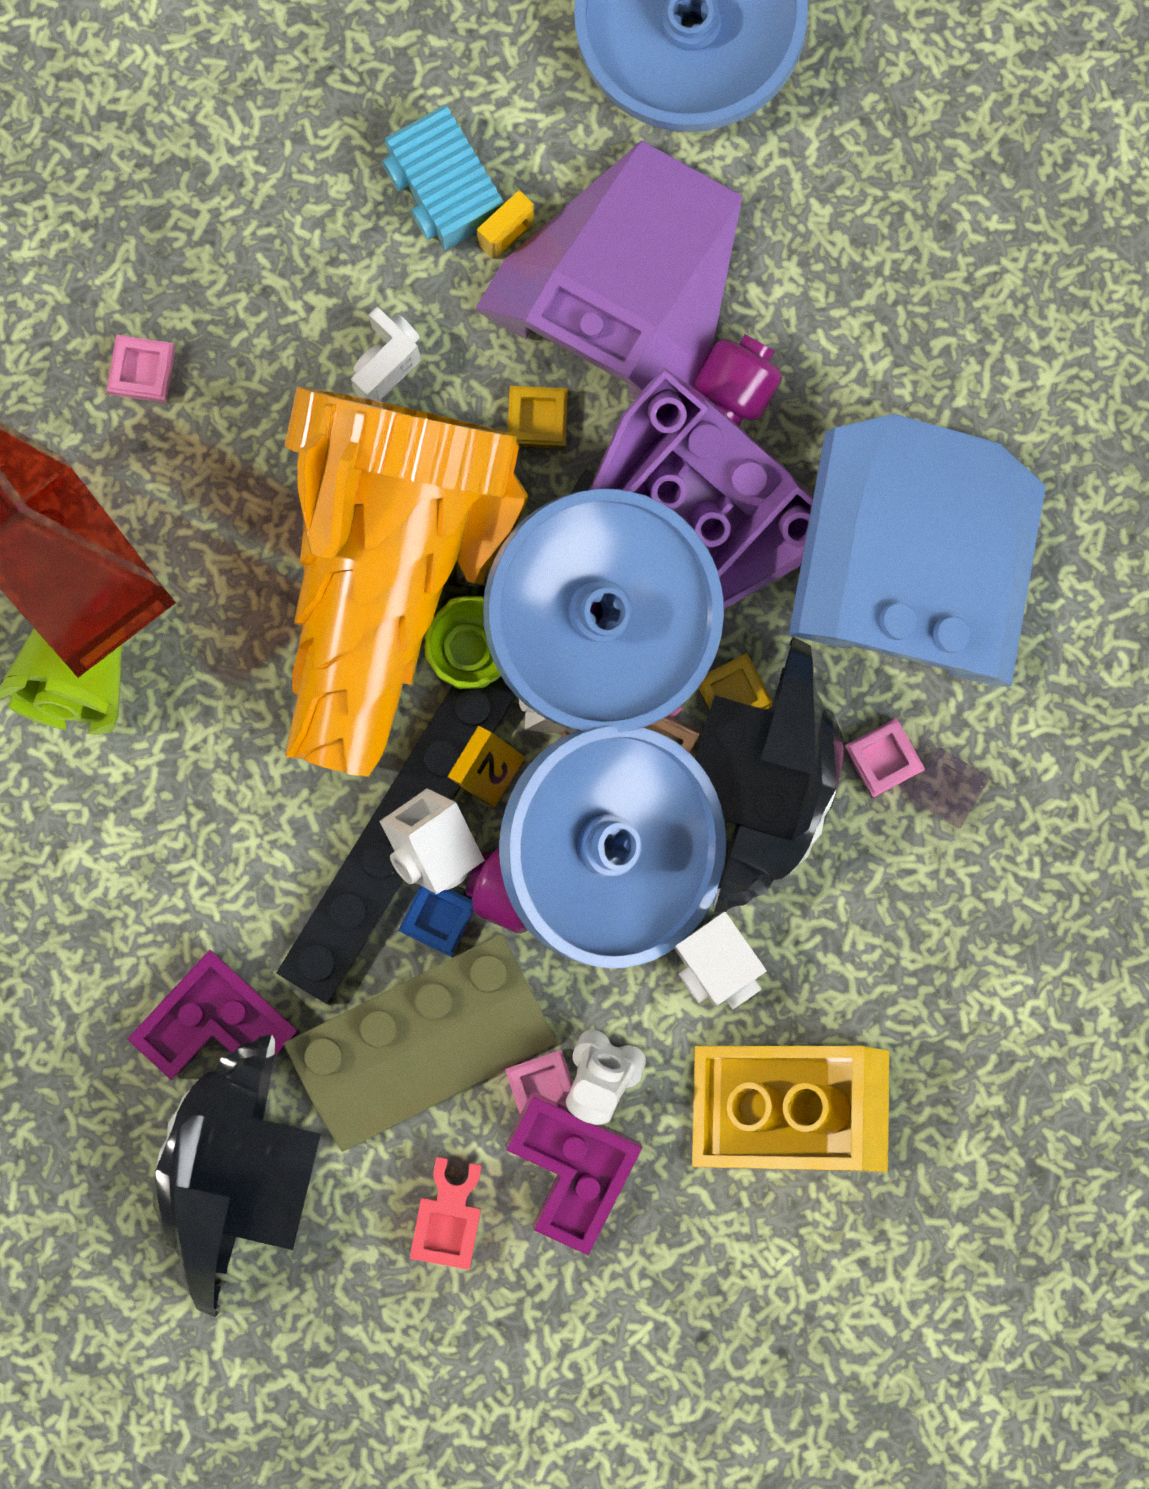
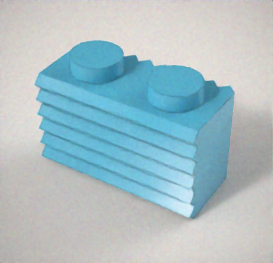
[382,104,504,250]

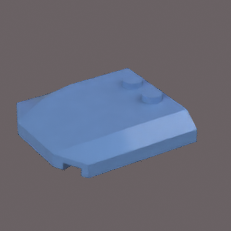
[789,414,1046,687]

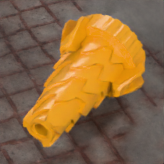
[284,386,528,777]

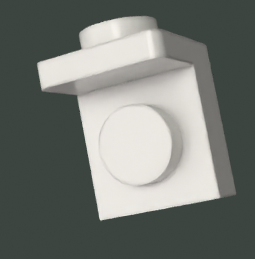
[351,307,421,401]

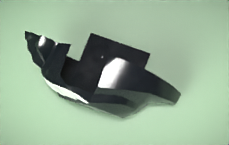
[695,637,844,913]
[153,1035,321,1317]

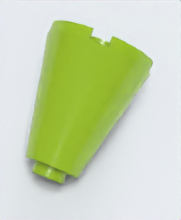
[0,562,125,735]

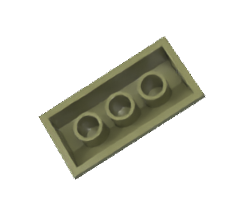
[283,933,557,1152]

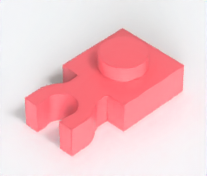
[410,1156,482,1270]

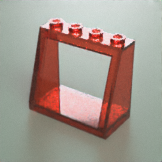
[0,421,176,678]

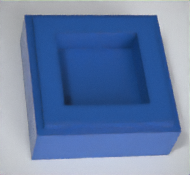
[398,885,475,957]

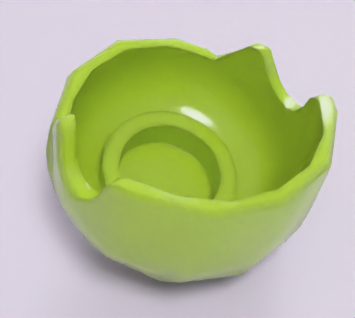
[424,596,501,689]

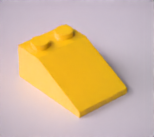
[692,1046,889,1173]

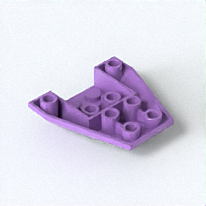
[475,141,743,400]
[589,368,814,623]

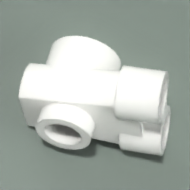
[566,1030,646,1125]

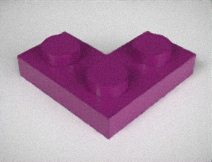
[127,950,300,1080]
[505,1091,642,1255]

